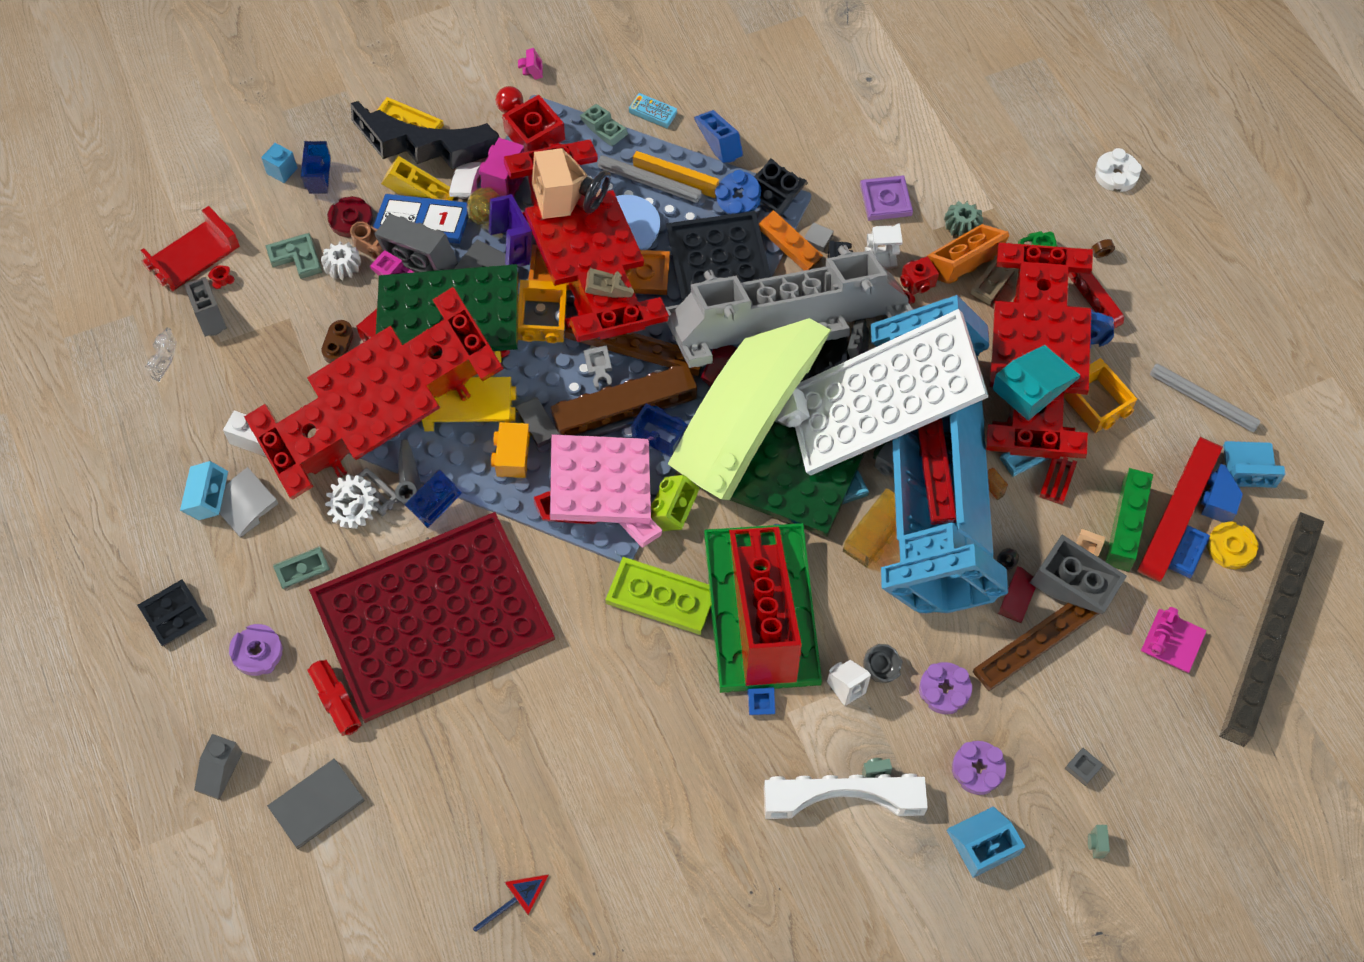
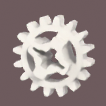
[325,475,379,529]

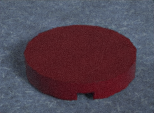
[327,196,373,238]

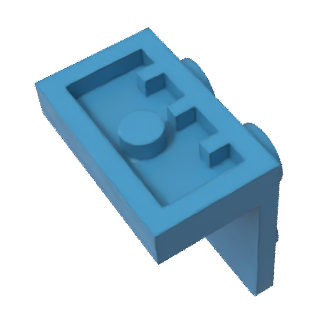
[1223,441,1285,488]

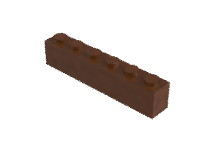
[551,364,697,435]

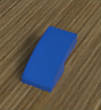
[747,687,775,715]

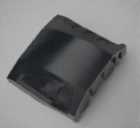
[754,158,808,216]

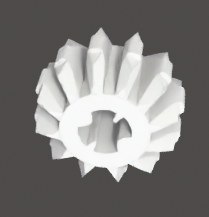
[321,241,361,281]

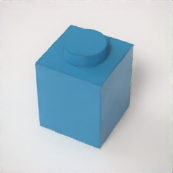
[261,143,298,183]

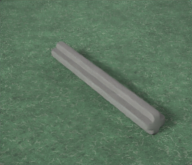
[598,155,702,203]
[1150,364,1261,432]

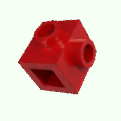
[900,256,939,295]

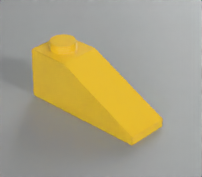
[381,156,454,201]

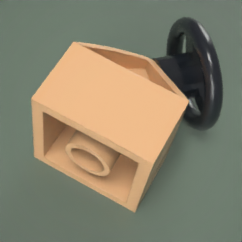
[532,148,611,219]

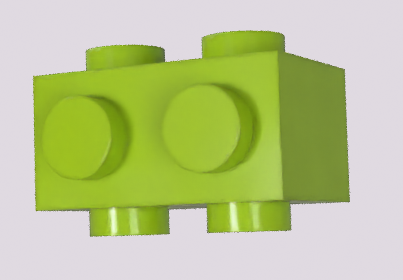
[651,475,700,531]

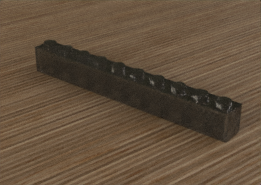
[1219,512,1325,747]

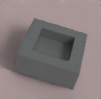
[1065,748,1103,786]

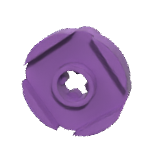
[229,624,283,676]
[919,662,972,714]
[952,741,1006,795]

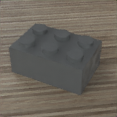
[375,214,458,272]

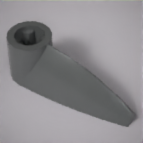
[395,439,423,507]

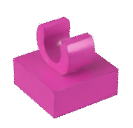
[518,48,543,80]

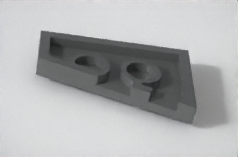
[847,318,870,359]

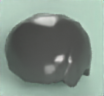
[863,644,903,683]

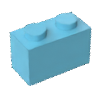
[180,461,228,520]

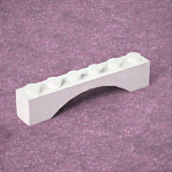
[764,773,928,819]

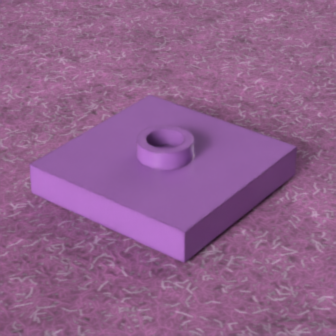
[860,175,913,221]

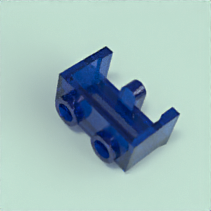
[300,141,331,194]
[631,403,688,457]
[404,469,462,528]

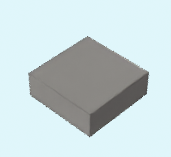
[804,222,834,252]

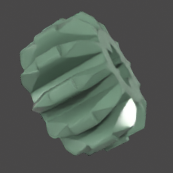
[944,200,983,237]

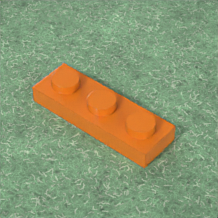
[759,210,823,271]

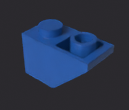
[1200,464,1243,523]

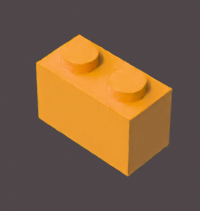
[491,422,530,478]

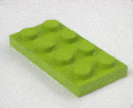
[605,557,711,635]

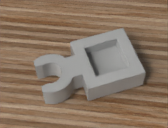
[584,346,612,390]

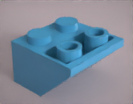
[946,806,1025,878]

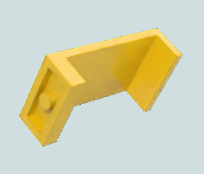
[422,377,517,431]

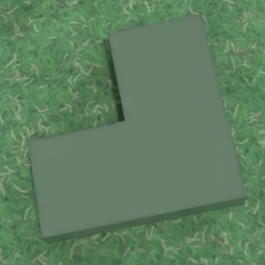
[265,233,322,279]

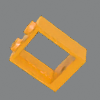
[518,280,567,343]
[1064,358,1137,433]

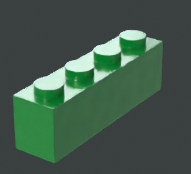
[1105,468,1153,572]

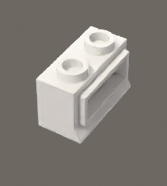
[865,223,902,269]

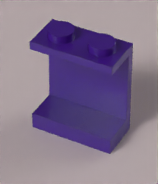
[489,194,532,267]

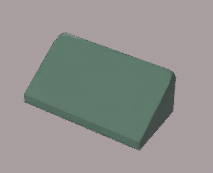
[273,546,330,589]

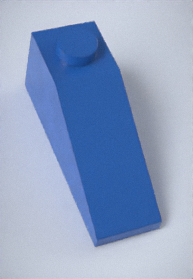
[694,110,743,163]

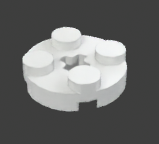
[1095,148,1142,192]

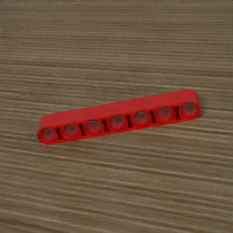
[1137,436,1223,582]

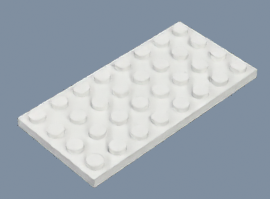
[795,309,989,475]

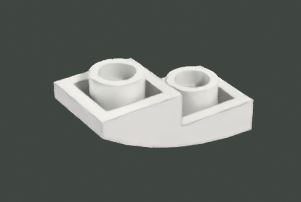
[449,162,482,199]

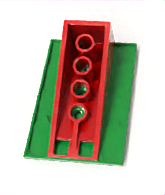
[704,523,822,693]

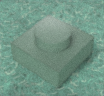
[862,758,892,778]
[1088,825,1110,859]

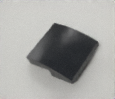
[137,579,208,647]

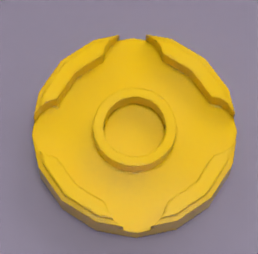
[1207,521,1258,570]

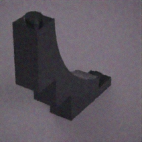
[351,100,500,169]

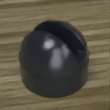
[997,548,1019,570]

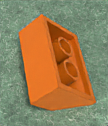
[927,224,1009,284]

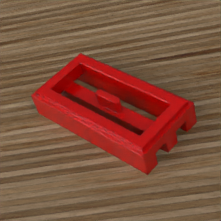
[1039,457,1078,505]

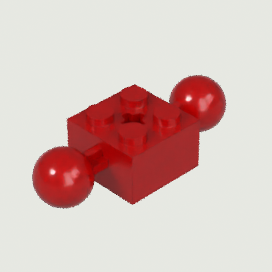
[495,86,565,152]

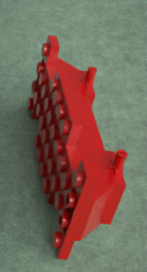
[504,139,669,342]
[986,243,1093,459]
[244,287,504,500]

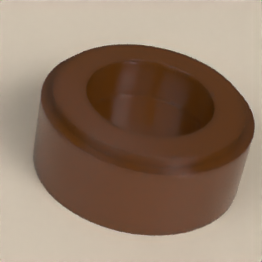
[1091,239,1115,258]

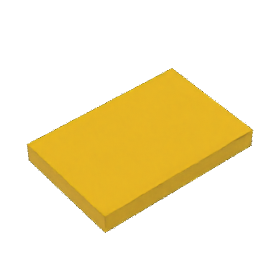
[377,97,444,129]

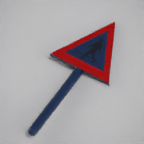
[473,874,549,932]

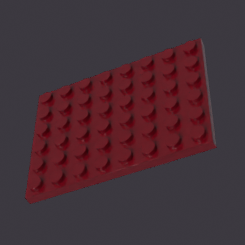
[309,512,555,723]

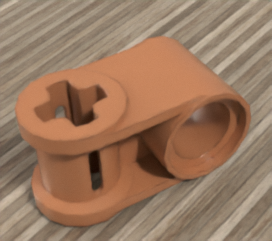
[350,222,383,260]

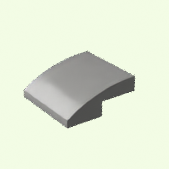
[219,467,278,537]

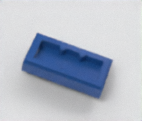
[1168,525,1210,578]

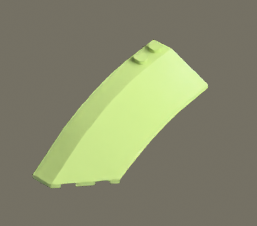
[668,318,831,500]

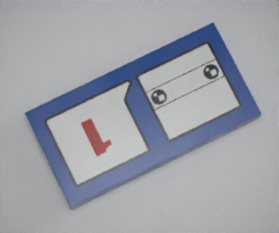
[373,194,472,244]

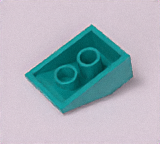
[993,345,1080,421]

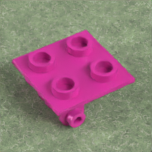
[1141,607,1207,673]

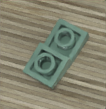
[580,104,628,146]

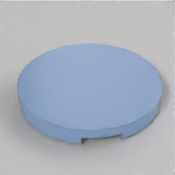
[616,195,660,250]

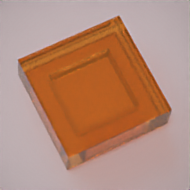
[988,467,1008,500]

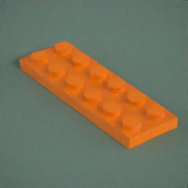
[528,244,670,295]

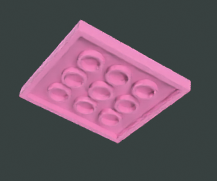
[550,435,651,524]

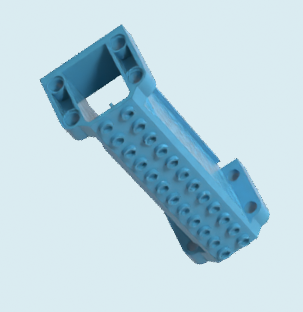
[871,295,1008,613]

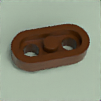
[321,320,353,363]

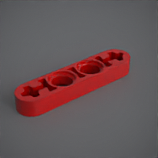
[1068,272,1124,329]

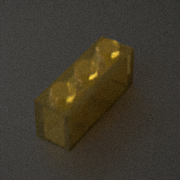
[843,488,897,568]

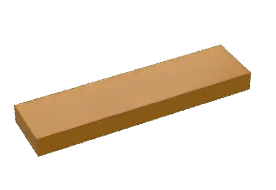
[633,151,719,198]

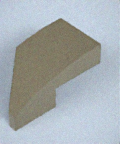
[585,268,634,297]

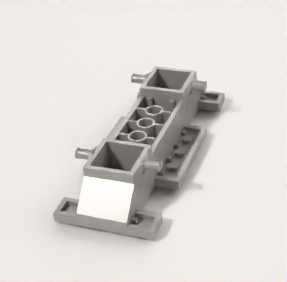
[665,245,913,368]

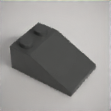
[1030,534,1127,614]

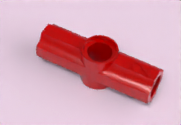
[307,659,362,736]

